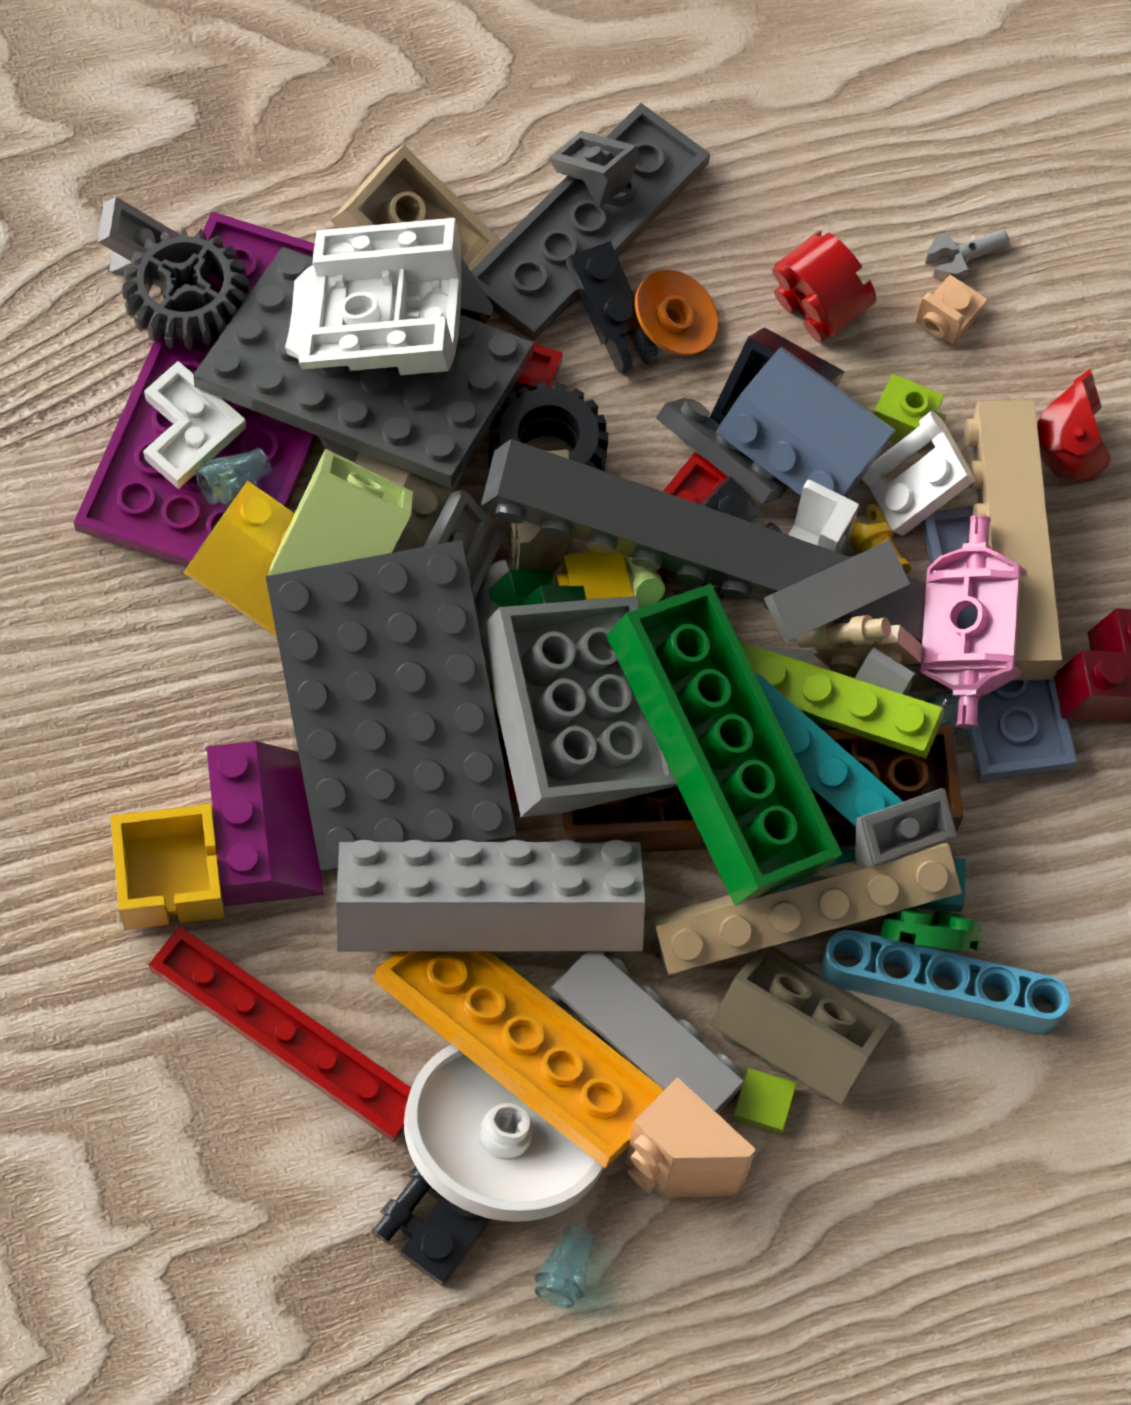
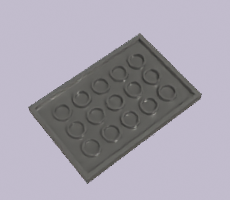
[193,247,534,488]
[266,540,517,870]

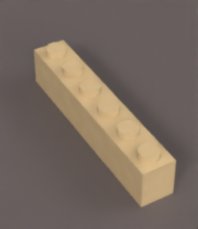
[964,400,1062,680]
[650,842,962,975]

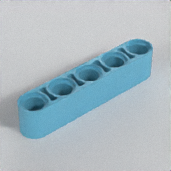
[821,930,1070,1034]

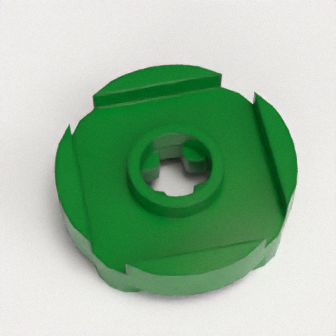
[880,908,983,951]

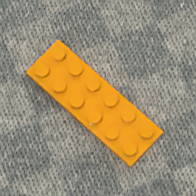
[373,951,664,1169]

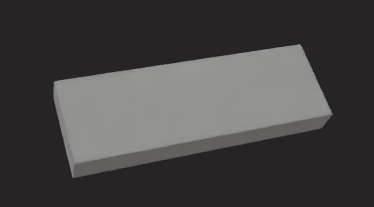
[764,540,910,643]

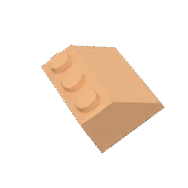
[625,1077,756,1198]

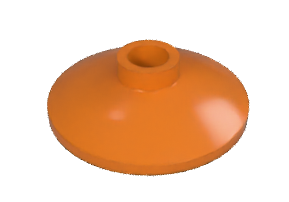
[635,270,718,356]

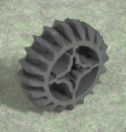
[122,227,250,351]

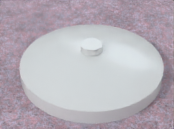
[404,1044,604,1222]

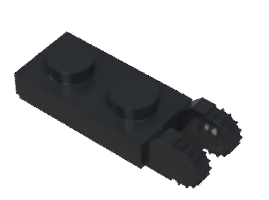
[566,241,658,374]

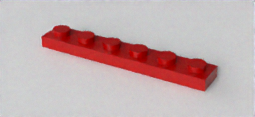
[148,925,411,1143]

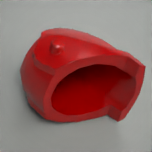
[1037,369,1111,481]

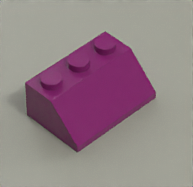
[206,741,324,907]

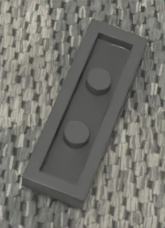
[656,398,788,505]

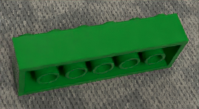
[606,584,843,906]

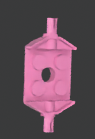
[920,515,1027,729]

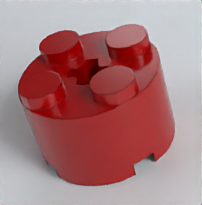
[772,230,876,343]

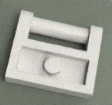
[862,411,976,536]

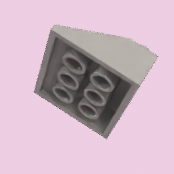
[480,596,677,817]

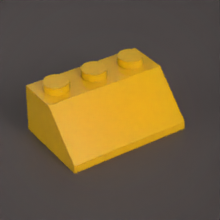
[183,480,295,637]

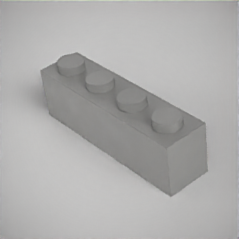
[550,951,744,1116]

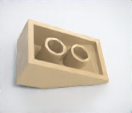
[330,145,502,271]

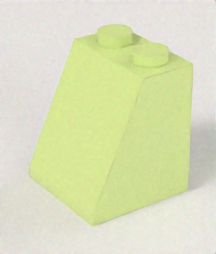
[269,449,413,575]

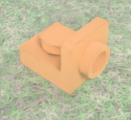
[916,274,987,345]

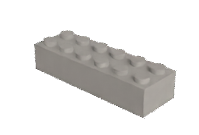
[336,840,645,952]

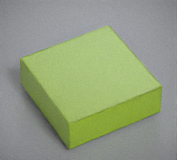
[732,1068,797,1135]

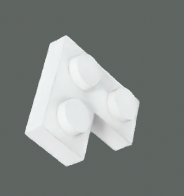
[143,361,246,489]

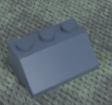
[716,347,896,498]

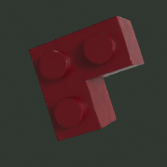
[1054,608,1131,722]

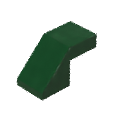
[488,570,586,607]

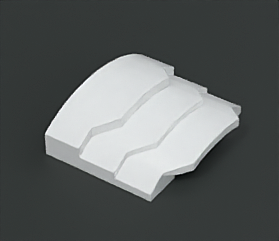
[285,218,461,375]

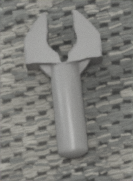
[925,230,1009,281]

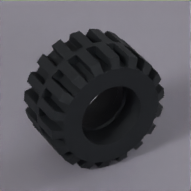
[489,382,608,471]

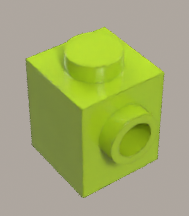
[874,373,946,454]

